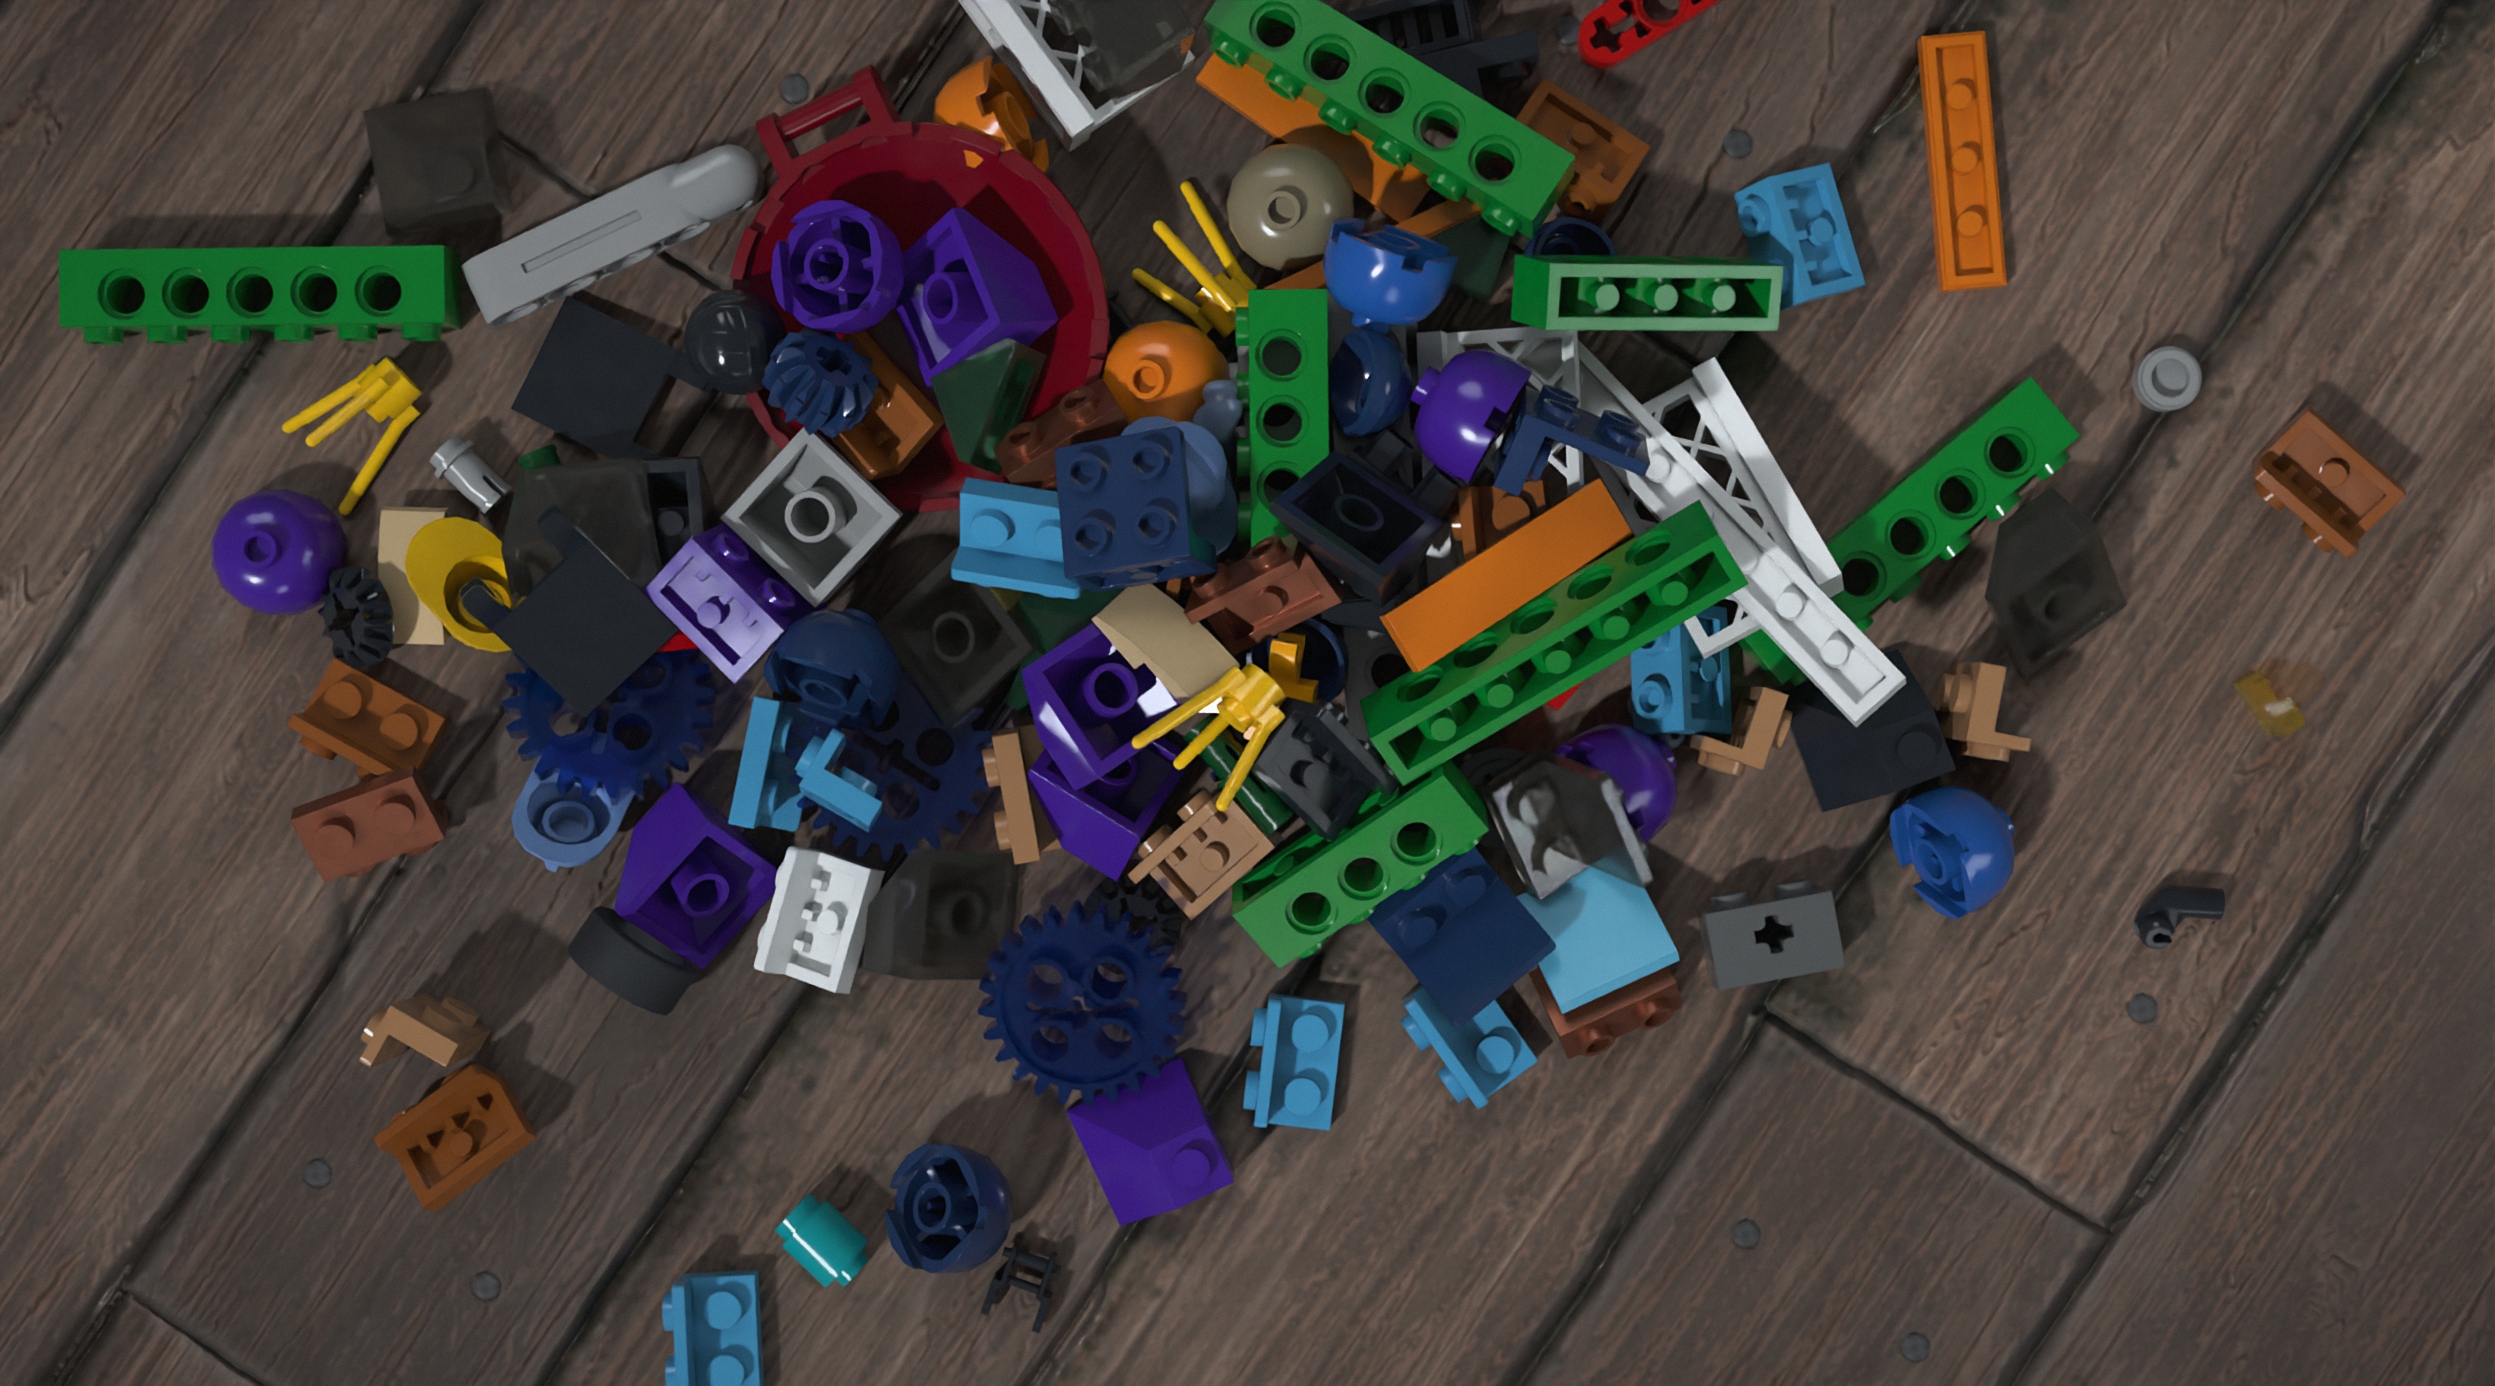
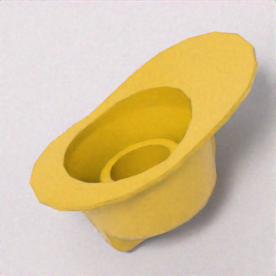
[404,517,539,652]

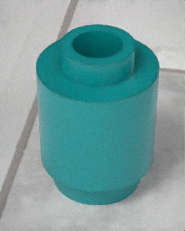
[774,1193,870,1288]

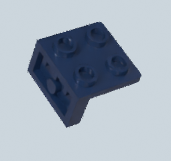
[1494,385,1650,497]
[1055,426,1218,593]
[1366,847,1556,1027]

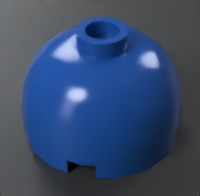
[1322,218,1458,334]
[1890,786,2015,919]

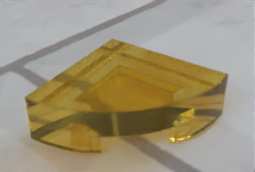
[2232,670,2306,736]

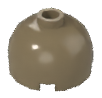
[1226,142,1355,272]

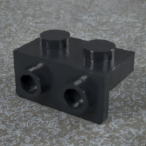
[1251,697,1399,841]

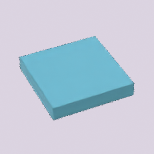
[1516,851,1680,1014]

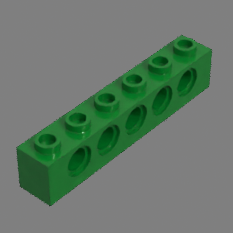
[1203,0,1576,239]
[59,245,462,345]
[1727,377,2080,686]
[1359,500,1749,786]

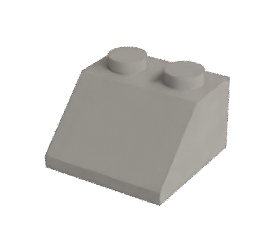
[721,427,903,608]

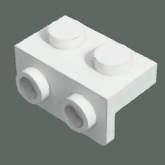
[754,846,885,994]

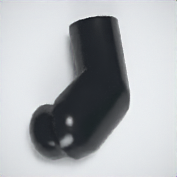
[2134,885,2225,949]

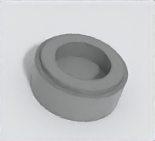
[2132,346,2202,412]

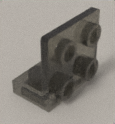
[1480,749,1654,900]

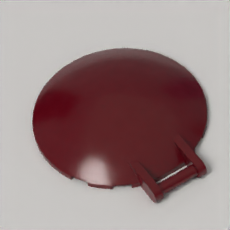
[730,64,1109,512]

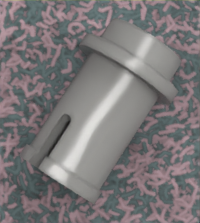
[429,435,514,517]

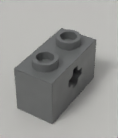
[1696,878,1846,990]

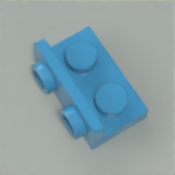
[1734,163,1866,312]
[951,477,1083,599]
[1630,606,1732,737]
[728,695,821,832]
[795,728,883,832]
[1400,985,1538,1110]
[1243,993,1345,1131]
[662,1270,764,1386]

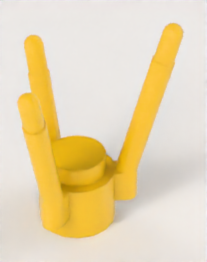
[1132,181,1257,339]
[282,356,422,515]
[1131,663,1286,811]

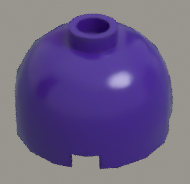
[771,200,906,334]
[1410,349,1532,484]
[211,489,347,615]
[1554,722,1677,855]

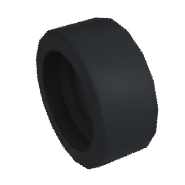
[567,906,697,1016]

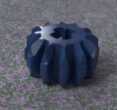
[761,326,879,439]

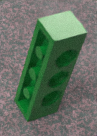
[1511,254,1784,331]
[1235,289,1329,548]
[1232,759,1489,969]

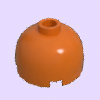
[933,56,1049,173]
[1101,320,1231,424]

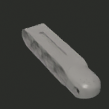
[461,144,765,328]

